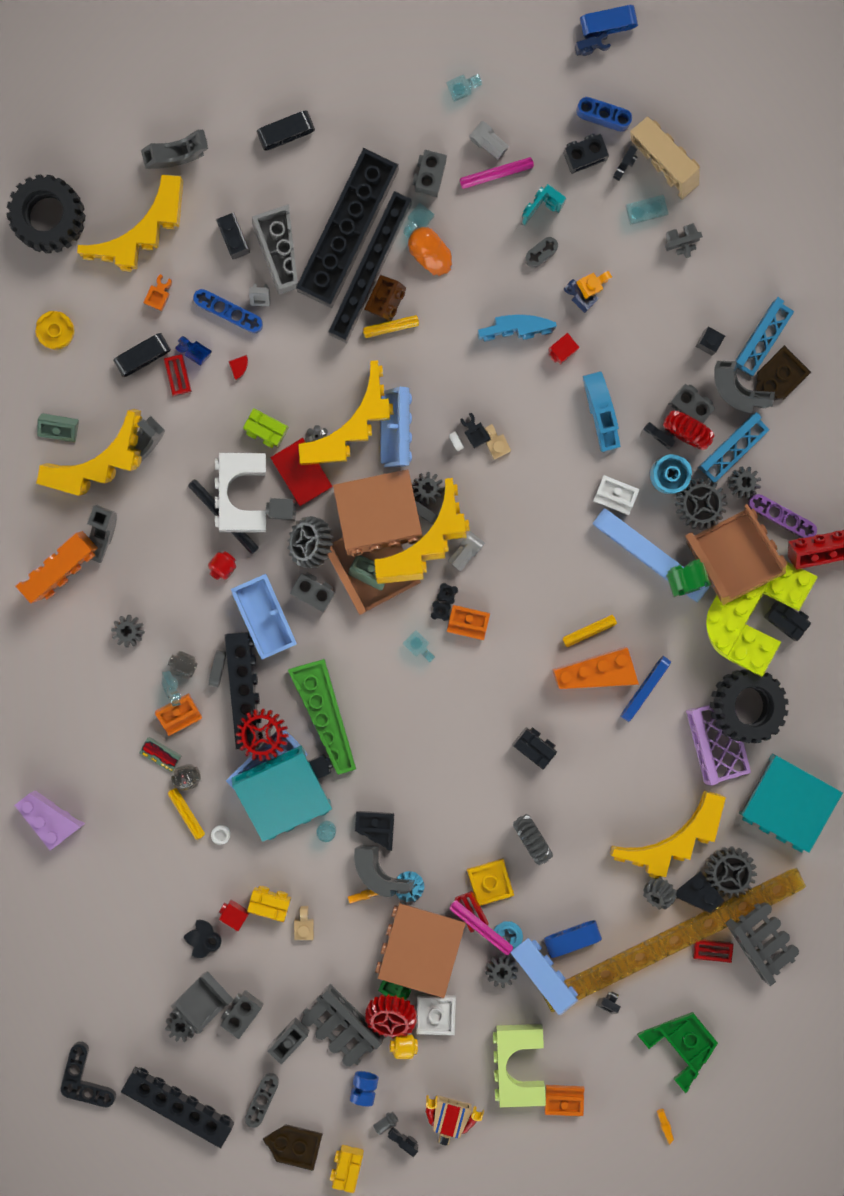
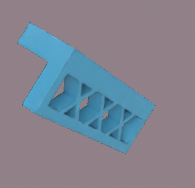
[735,297,794,377]
[698,412,770,483]

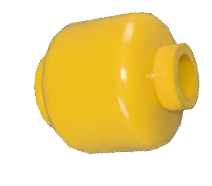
[389,1034,418,1059]

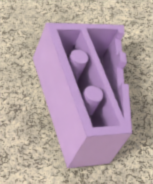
[15,791,85,850]

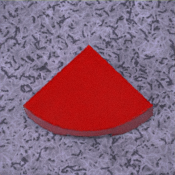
[228,355,248,380]

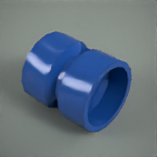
[350,1071,379,1107]

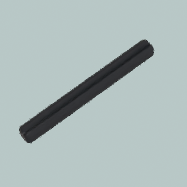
[188,479,259,554]

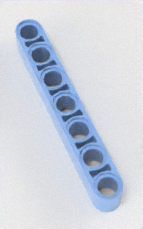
[592,508,709,603]

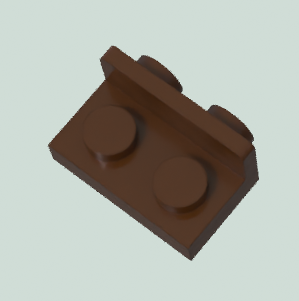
[364,274,406,322]

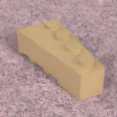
[630,116,700,200]

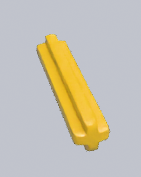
[363,315,419,338]
[563,615,617,647]
[168,788,205,840]

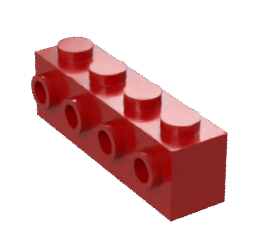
[788,530,844,570]

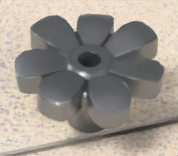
[305,425,328,443]

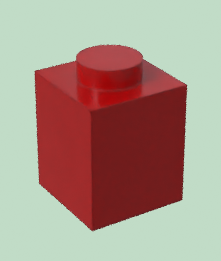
[548,333,580,364]
[219,900,249,931]

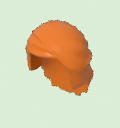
[408,227,452,276]

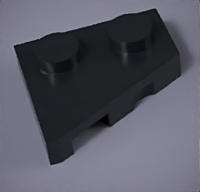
[355,811,394,851]
[676,871,725,914]

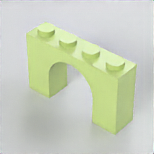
[493,1024,546,1107]

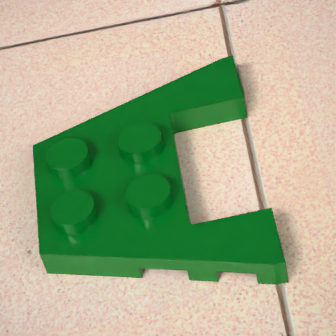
[637,1012,718,1093]

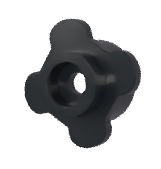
[437,583,458,604]
[431,601,451,621]

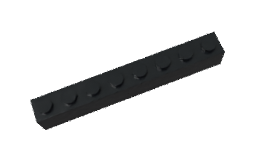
[328,191,412,343]

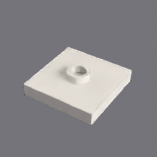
[416,994,456,1035]

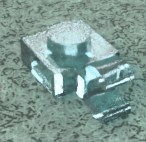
[446,74,482,102]
[403,203,434,237]
[403,630,435,662]

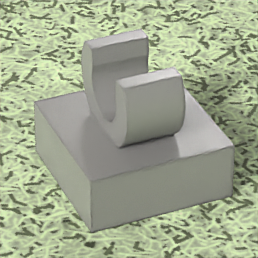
[249,284,270,306]

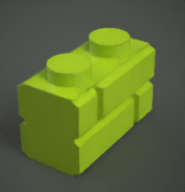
[243,408,289,449]

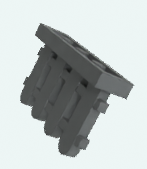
[725,902,799,987]
[302,984,384,1067]

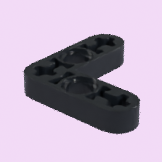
[60,1041,116,1107]

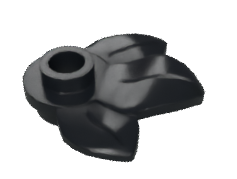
[184,920,222,958]

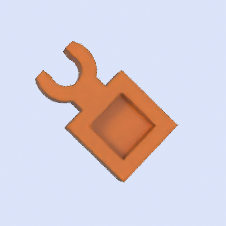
[143,274,172,312]

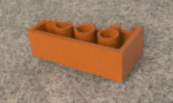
[15,531,98,604]
[552,647,639,689]

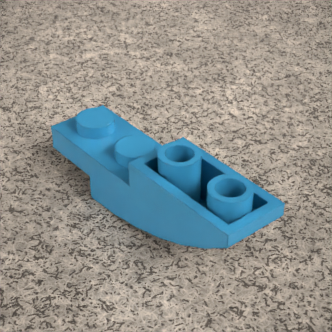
[477,315,557,342]
[582,371,621,452]

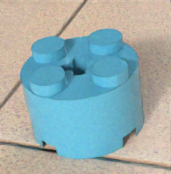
[650,454,692,494]

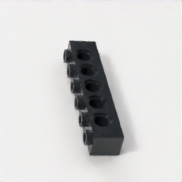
[225,632,263,749]
[121,1066,234,1149]

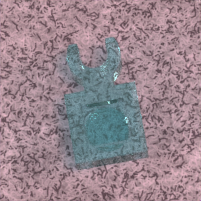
[161,671,181,707]

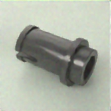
[373,1112,399,1135]

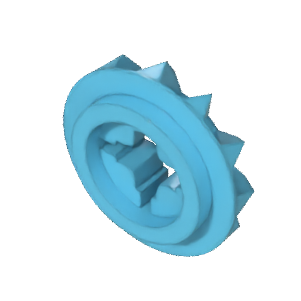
[396,871,424,902]
[494,921,523,951]

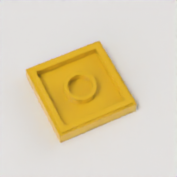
[467,858,514,906]

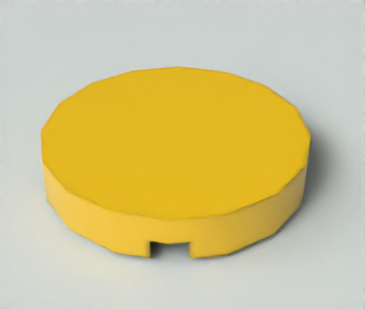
[35,311,75,350]

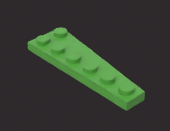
[288,659,356,775]

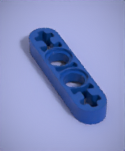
[193,289,263,333]
[620,656,671,722]

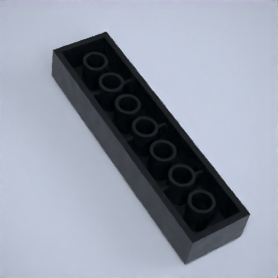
[296,147,399,308]

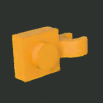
[576,271,612,299]

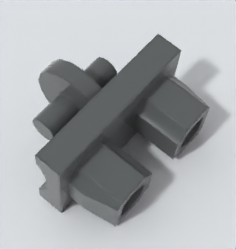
[665,223,703,258]

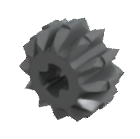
[728,466,761,499]
[412,472,444,505]
[111,615,145,647]
[643,877,677,910]
[485,954,518,988]
[165,1012,194,1042]

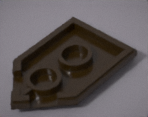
[757,345,811,400]
[263,1124,323,1171]

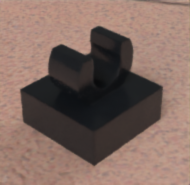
[596,992,621,1014]

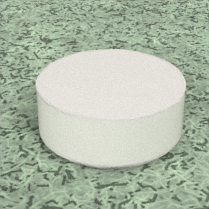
[449,431,464,451]
[211,825,231,845]

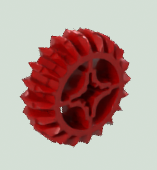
[663,411,715,450]
[236,709,289,761]
[365,994,417,1039]

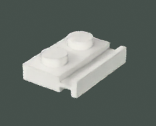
[593,475,640,515]

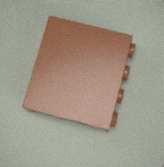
[333,469,423,556]
[685,504,787,605]
[328,537,421,615]
[375,902,466,998]

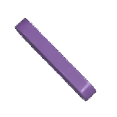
[748,494,817,538]

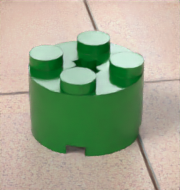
[666,559,711,597]

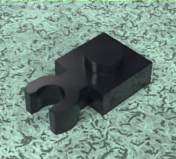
[613,145,638,181]
[460,413,491,449]
[643,422,676,449]
[388,1127,418,1158]

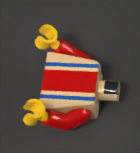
[425,1095,484,1146]

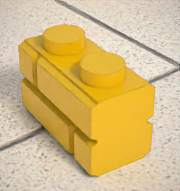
[247,885,291,922]
[330,1145,364,1193]

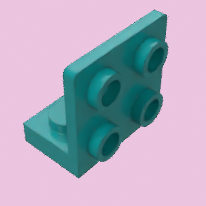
[522,184,566,225]

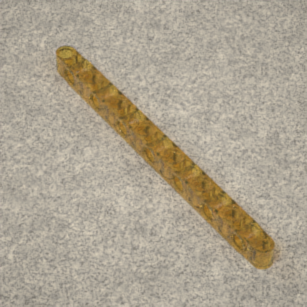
[542,868,806,1012]

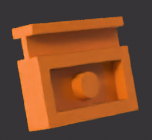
[447,605,490,640]
[155,693,202,736]
[545,1085,584,1116]

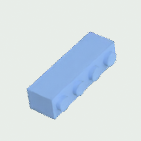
[511,938,579,1015]

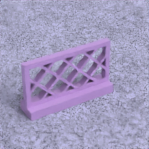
[686,705,751,785]

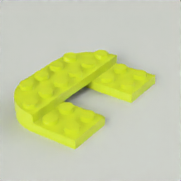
[706,561,818,677]

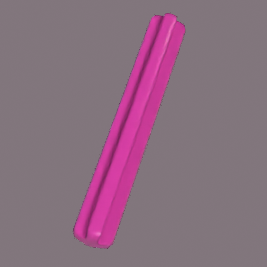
[460,157,534,189]
[449,900,513,955]

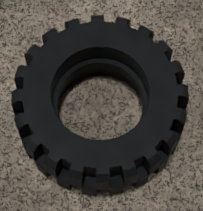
[6,174,86,254]
[710,669,789,743]

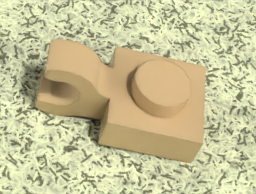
[485,424,511,459]
[294,906,314,940]

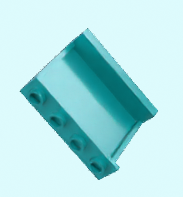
[232,745,332,842]
[739,753,843,853]

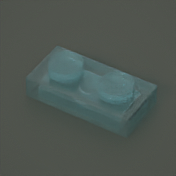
[625,195,668,225]

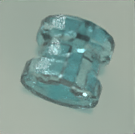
[317,821,336,842]

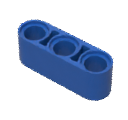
[580,5,638,39]
[576,97,632,132]
[544,920,602,958]

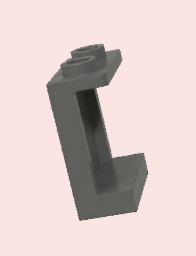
[171,971,234,1034]

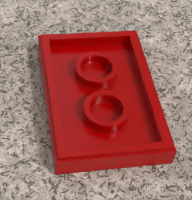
[270,437,333,507]

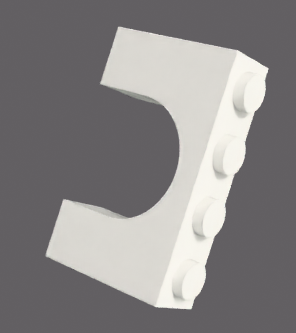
[215,453,266,532]

